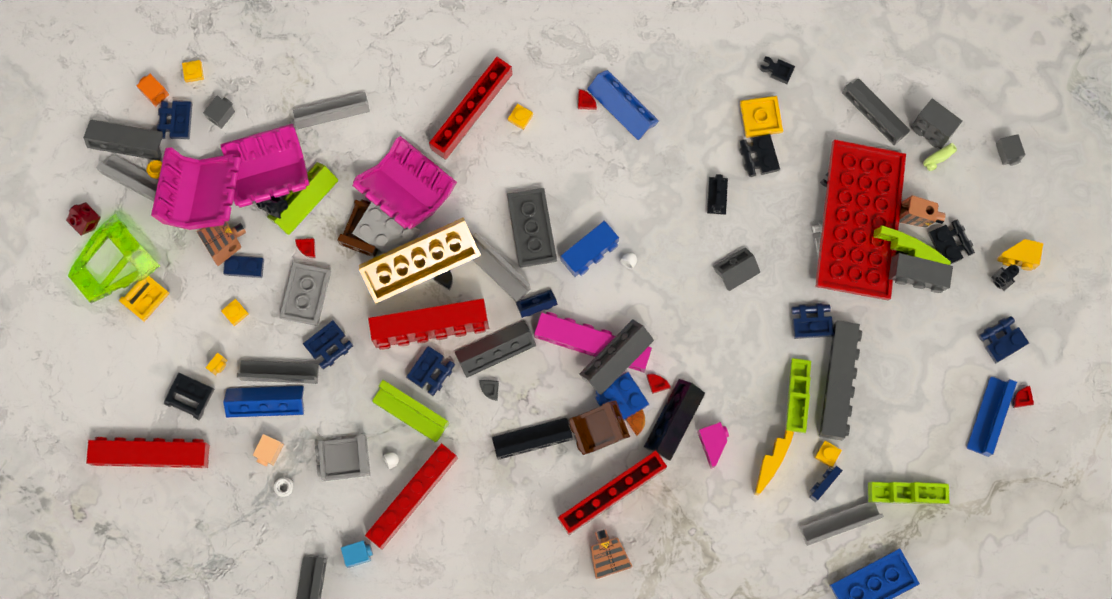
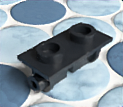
[707,174,728,215]
[255,196,288,219]
[991,265,1019,291]

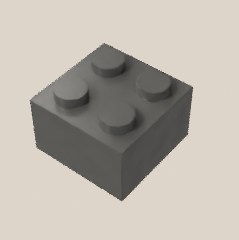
[911,98,963,149]

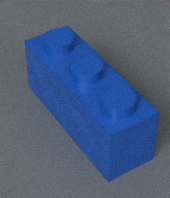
[560,220,619,277]

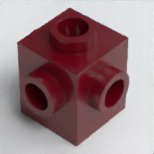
[66,202,101,236]

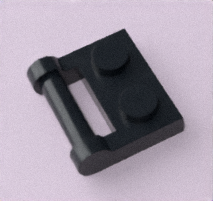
[164,373,215,420]

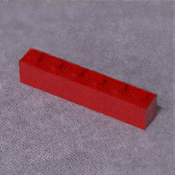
[429,57,513,160]
[86,437,210,468]
[365,443,458,550]
[558,451,667,535]

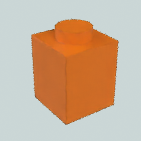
[136,74,169,107]

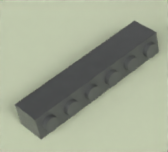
[819,320,862,441]

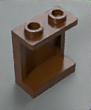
[337,199,378,258]
[569,400,630,455]

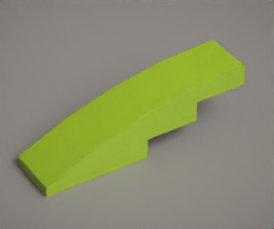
[874,226,951,265]
[786,358,811,433]
[868,482,950,504]

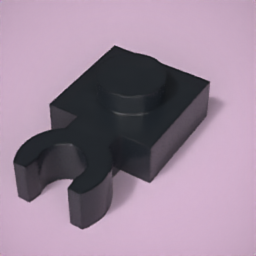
[760,56,795,84]

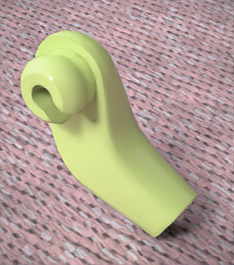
[923,143,957,171]

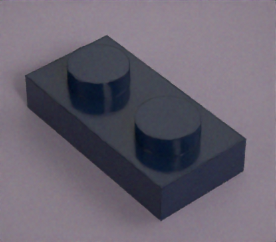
[223,256,264,278]
[516,289,558,318]
[809,466,843,502]

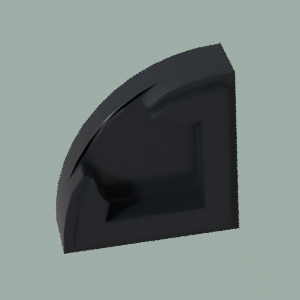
[434,270,453,291]

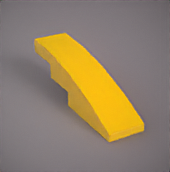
[754,429,794,496]

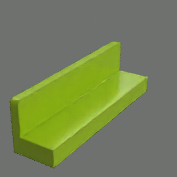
[267,162,338,235]
[372,380,449,442]

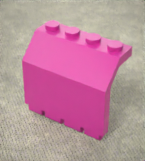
[220,124,310,208]
[352,136,457,229]
[151,147,241,230]

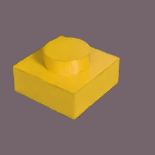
[182,60,204,83]
[508,103,533,130]
[221,299,249,326]
[205,352,227,375]
[815,441,842,468]

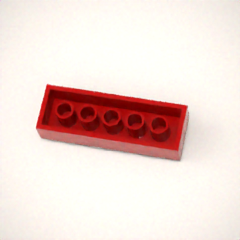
[368,298,489,350]

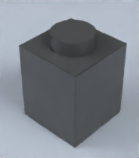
[203,96,235,129]
[996,134,1026,166]

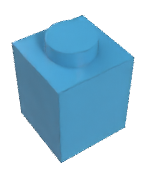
[341,540,373,568]

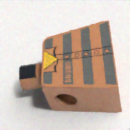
[899,195,946,227]
[196,221,246,266]
[591,529,632,579]

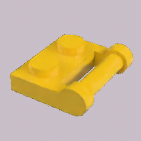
[118,272,170,322]

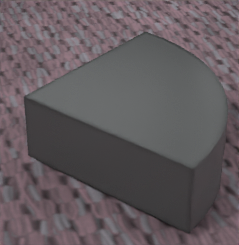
[479,380,499,401]

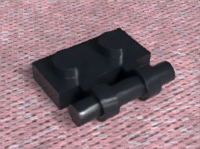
[740,134,780,177]
[928,219,975,265]

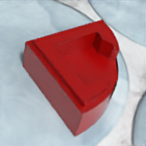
[578,89,597,110]
[295,238,316,258]
[646,374,671,394]
[1013,386,1034,408]

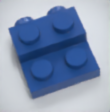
[595,372,649,421]

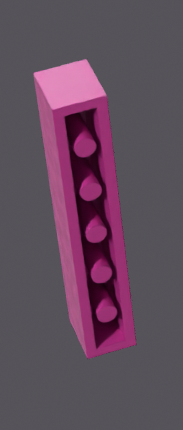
[534,312,652,373]

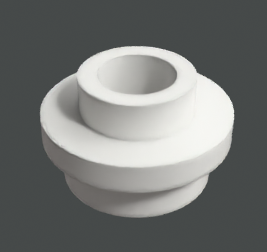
[274,477,294,497]

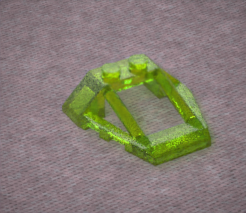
[68,213,160,303]

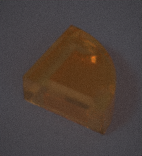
[626,409,645,436]

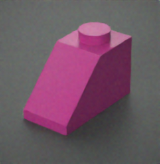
[697,422,729,469]

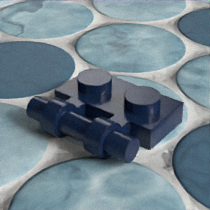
[156,101,193,139]
[791,303,834,339]
[979,316,1029,364]
[303,320,353,370]
[406,346,455,396]

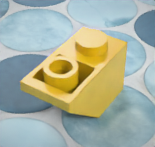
[997,239,1044,271]

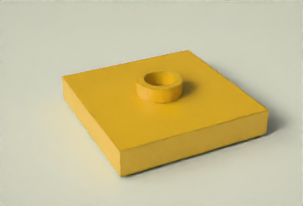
[740,96,783,138]

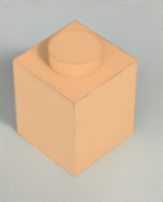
[253,434,284,467]

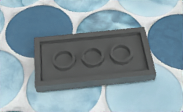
[507,188,557,268]

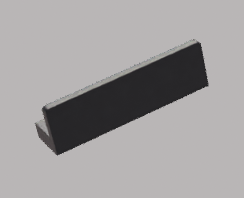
[644,379,705,461]
[492,418,573,460]

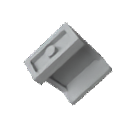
[315,435,371,481]

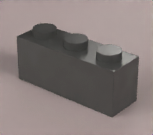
[889,253,953,293]

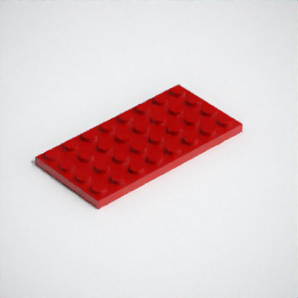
[815,140,906,301]

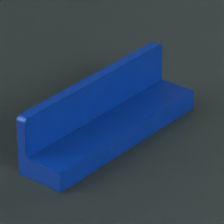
[587,70,659,140]
[967,377,1017,457]
[223,386,304,418]

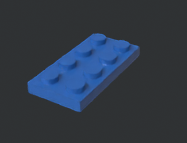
[830,549,920,599]

